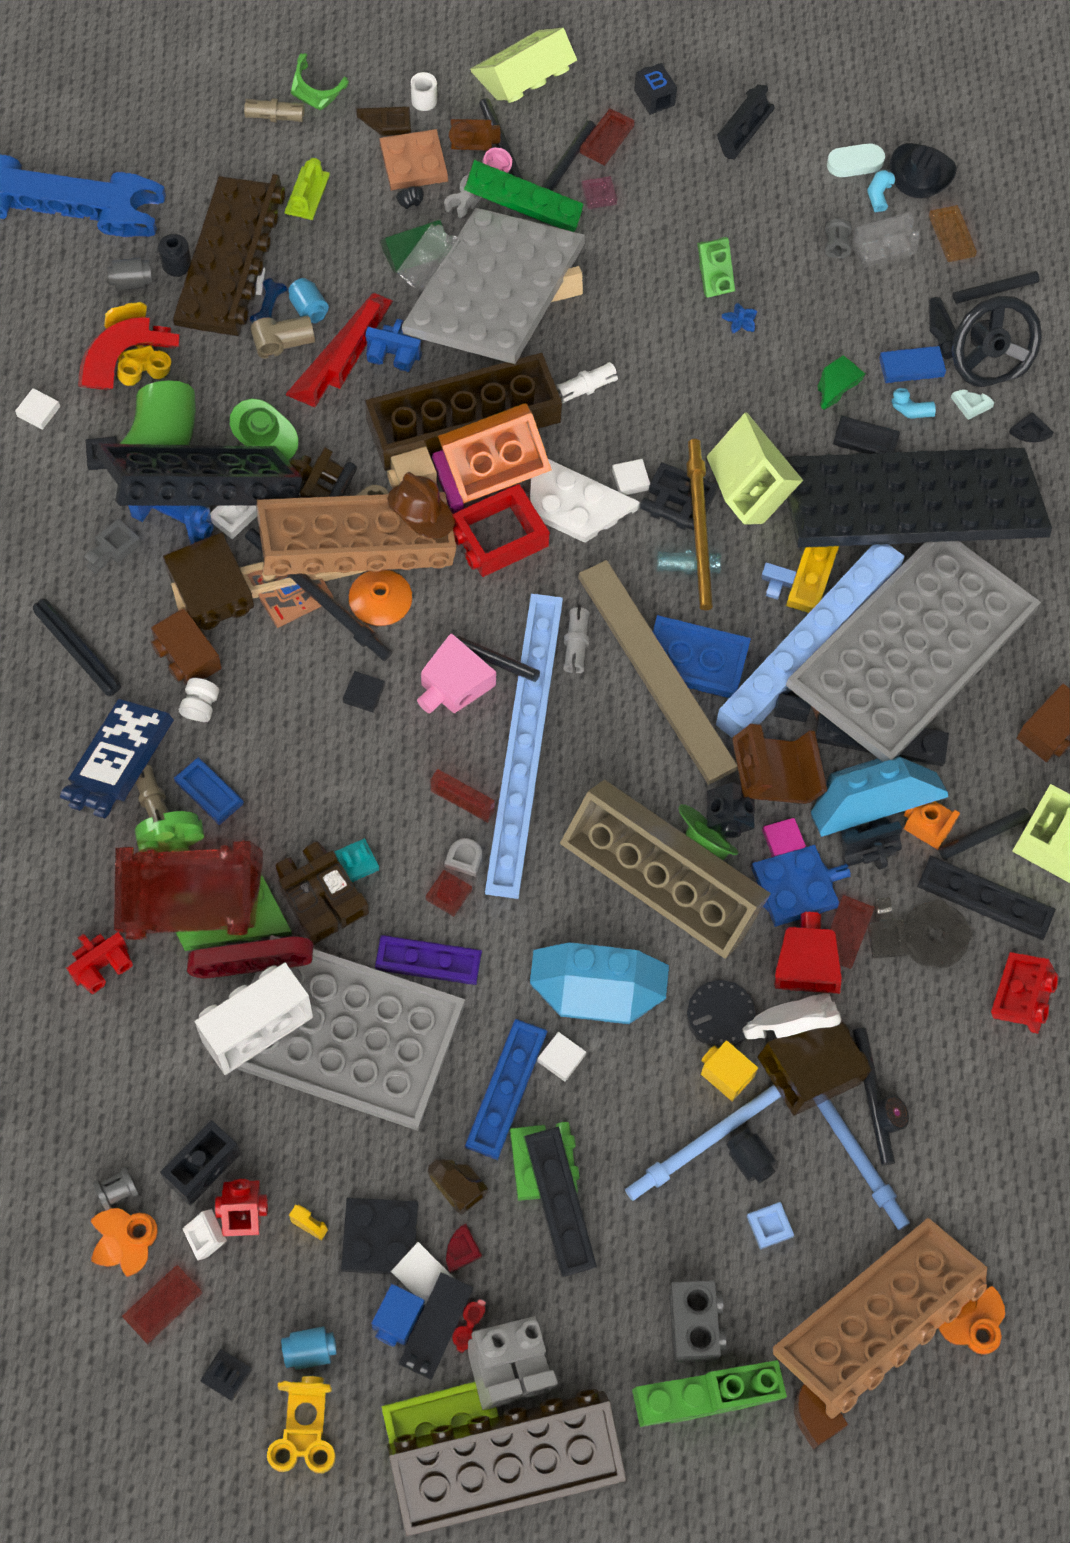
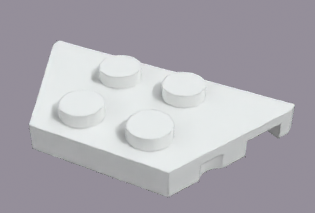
[530,459,640,542]

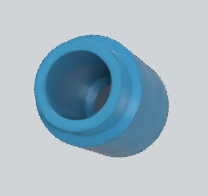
[288,278,329,323]
[281,1326,337,1370]

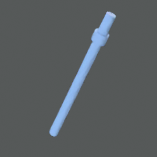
[625,1085,781,1201]

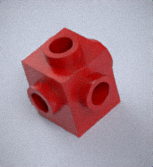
[215,1179,268,1236]

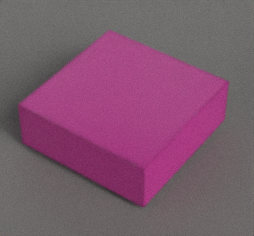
[762,818,806,857]

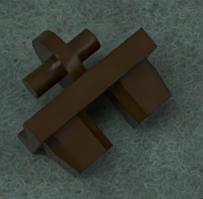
[290,447,343,498]

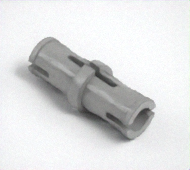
[563,608,590,673]

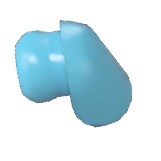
[867,170,895,212]

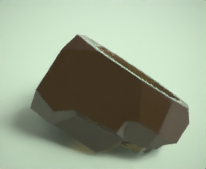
[428,1159,488,1215]

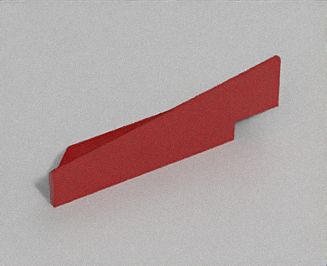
[286,293,393,408]

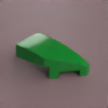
[818,355,866,410]

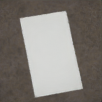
[391,1242,454,1305]

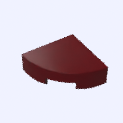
[446,1224,482,1274]

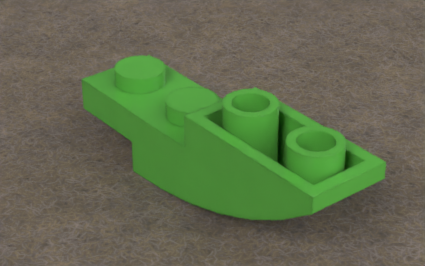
[632,1360,787,1427]

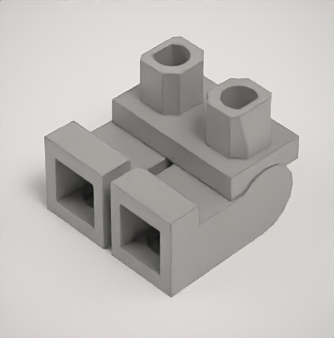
[468,1316,558,1410]

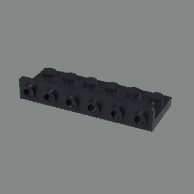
[96,444,302,506]

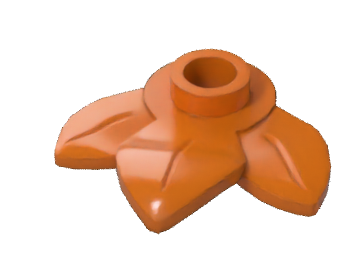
[91,1208,158,1277]
[938,1286,1005,1355]

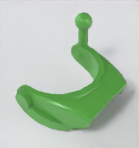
[291,53,349,110]

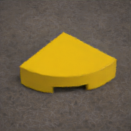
[289,1204,328,1240]

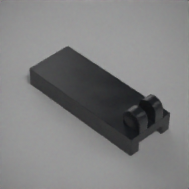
[717,84,775,160]
[398,1272,474,1380]

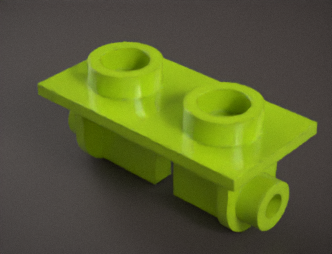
[284,158,330,220]

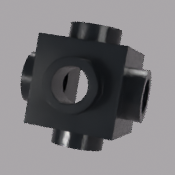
[706,782,755,838]

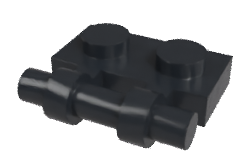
[640,462,719,530]

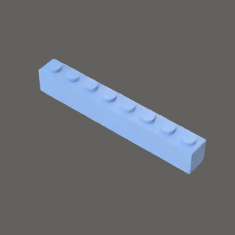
[716,544,904,737]

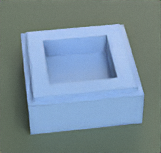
[747,1202,794,1249]

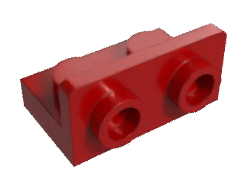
[991,952,1058,1034]

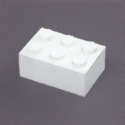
[194,963,313,1075]

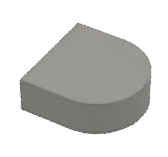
[444,838,482,877]

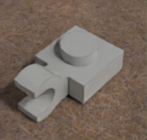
[444,174,482,218]

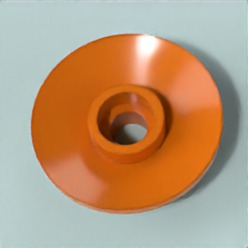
[349,570,412,626]

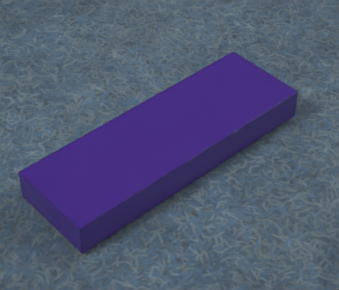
[375,935,482,985]

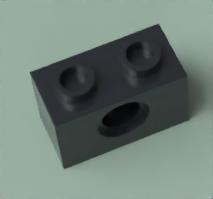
[160,1120,241,1206]

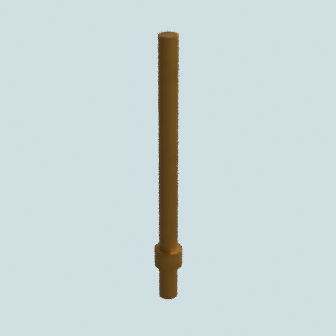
[686,439,713,611]

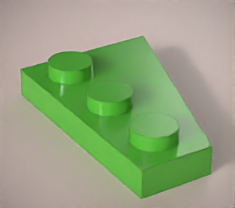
[169,875,292,951]

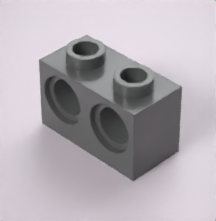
[669,1280,726,1362]

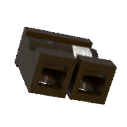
[275,841,369,945]

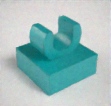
[334,838,379,882]

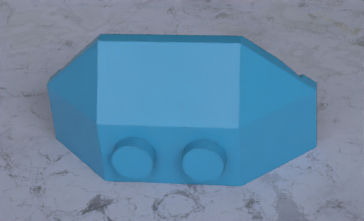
[811,756,948,837]
[530,942,669,1024]

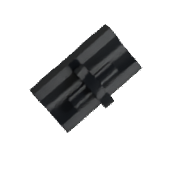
[840,817,903,870]

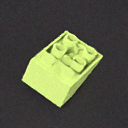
[706,413,803,524]
[1012,784,1070,883]

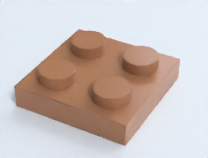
[380,129,448,190]

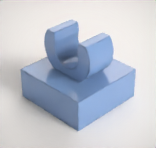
[762,563,796,600]

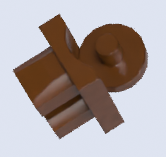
[448,119,501,150]

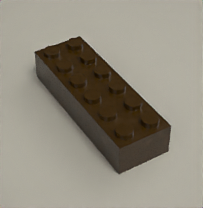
[365,353,562,471]

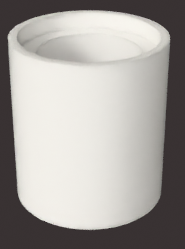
[411,72,437,111]

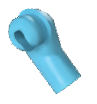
[891,388,936,419]

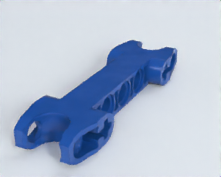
[0,154,166,237]

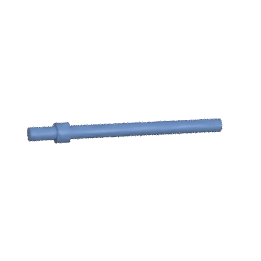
[817,1099,910,1230]

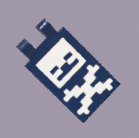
[60,699,174,819]

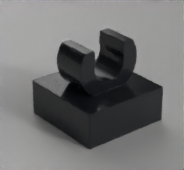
[200,1349,252,1402]

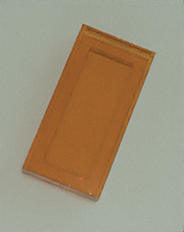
[929,205,977,262]

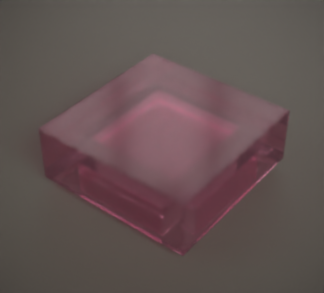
[582,176,617,209]

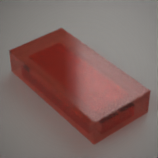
[580,108,635,166]
[431,769,495,823]
[830,895,875,969]
[122,1265,202,1345]

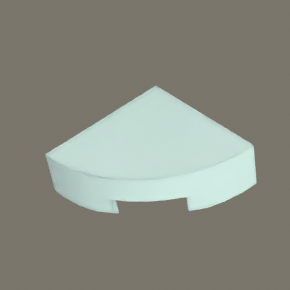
[951,390,995,420]

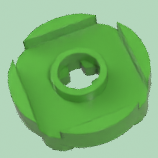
[135,811,205,856]

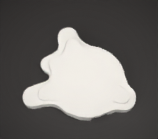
[743,993,841,1039]

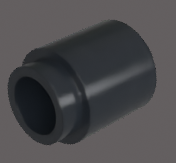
[158,234,191,277]
[726,1128,777,1184]

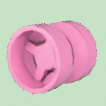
[482,147,512,173]

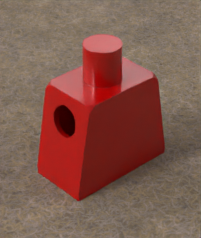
[775,912,841,994]

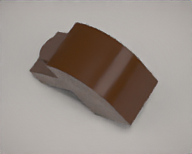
[794,1383,848,1449]

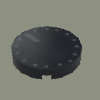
[686,980,756,1048]

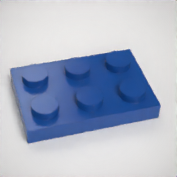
[653,615,751,698]

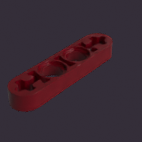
[187,937,314,979]

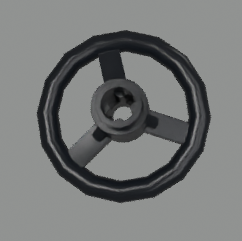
[951,296,1042,387]

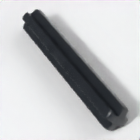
[32,599,121,697]

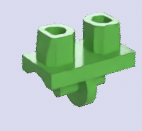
[697,237,735,298]

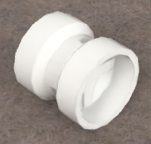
[178,678,219,722]

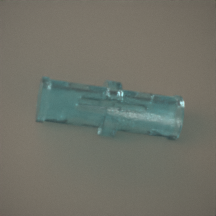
[656,550,721,575]

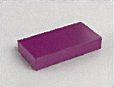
[432,450,464,514]

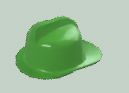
[230,398,299,460]
[678,804,739,860]

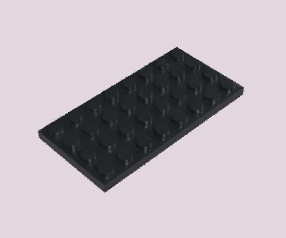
[784,447,1052,548]

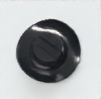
[890,143,957,199]

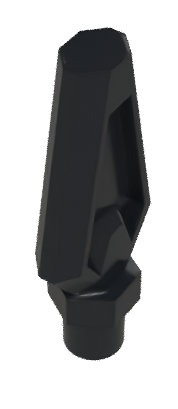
[929,297,956,359]

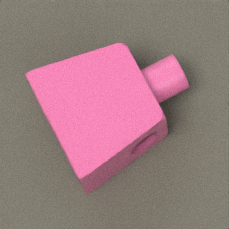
[417,633,496,714]

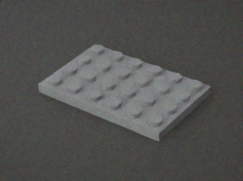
[402,208,585,364]
[236,935,465,1131]

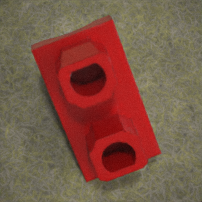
[66,932,133,994]

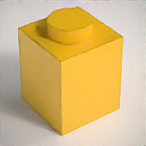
[701,1040,758,1102]

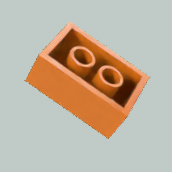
[438,403,552,504]

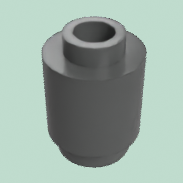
[107,258,152,291]

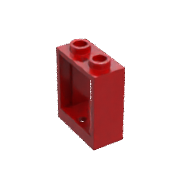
[452,484,550,577]

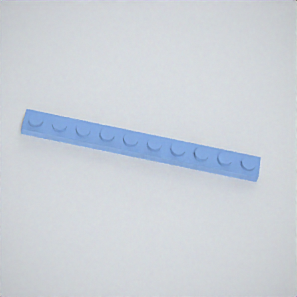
[485,593,563,899]

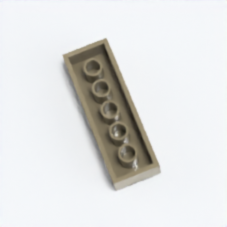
[560,779,771,959]

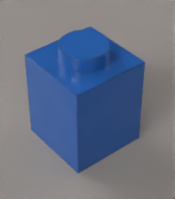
[371,1284,425,1347]

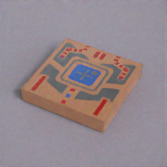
[247,569,334,628]

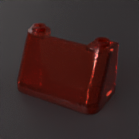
[114,841,263,940]

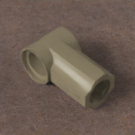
[250,316,315,359]

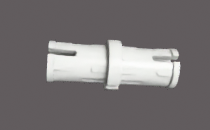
[555,362,618,403]

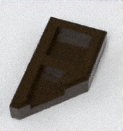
[356,107,411,136]

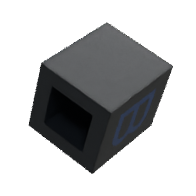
[634,63,677,115]

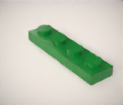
[464,160,584,232]

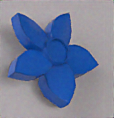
[722,303,757,334]

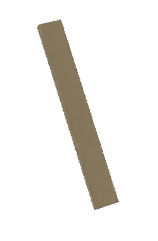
[578,560,738,785]

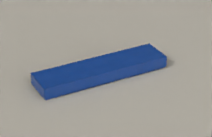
[465,1019,547,1160]

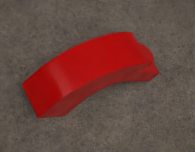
[78,317,180,390]

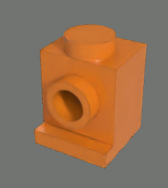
[903,801,960,850]

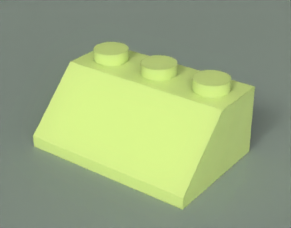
[470,28,577,103]

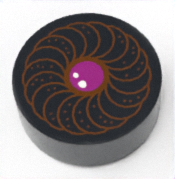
[876,1095,909,1133]

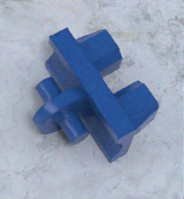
[365,319,422,372]

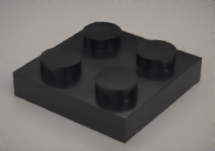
[341,1198,418,1274]

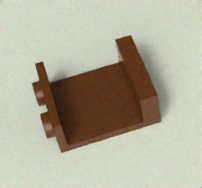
[732,724,827,804]

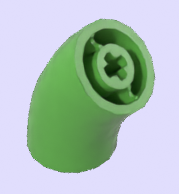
[120,380,196,445]

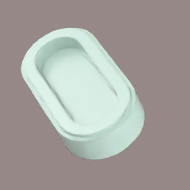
[827,144,885,177]

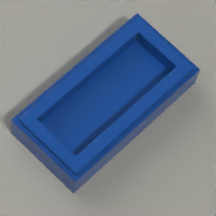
[879,346,946,383]
[174,757,244,825]

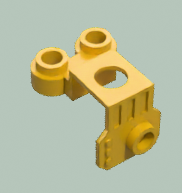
[104,302,171,386]
[267,1376,336,1473]

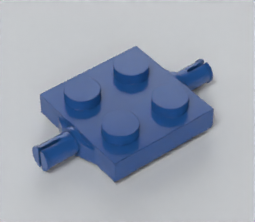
[751,845,851,927]

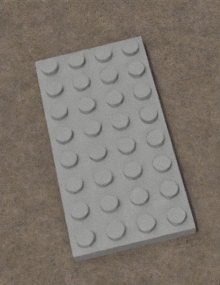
[785,541,1041,762]

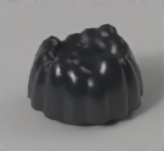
[396,186,424,209]

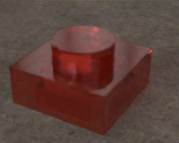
[425,870,472,917]

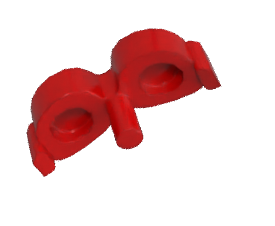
[452,1299,486,1354]

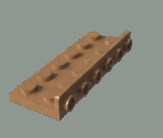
[256,492,456,576]
[773,1218,987,1419]

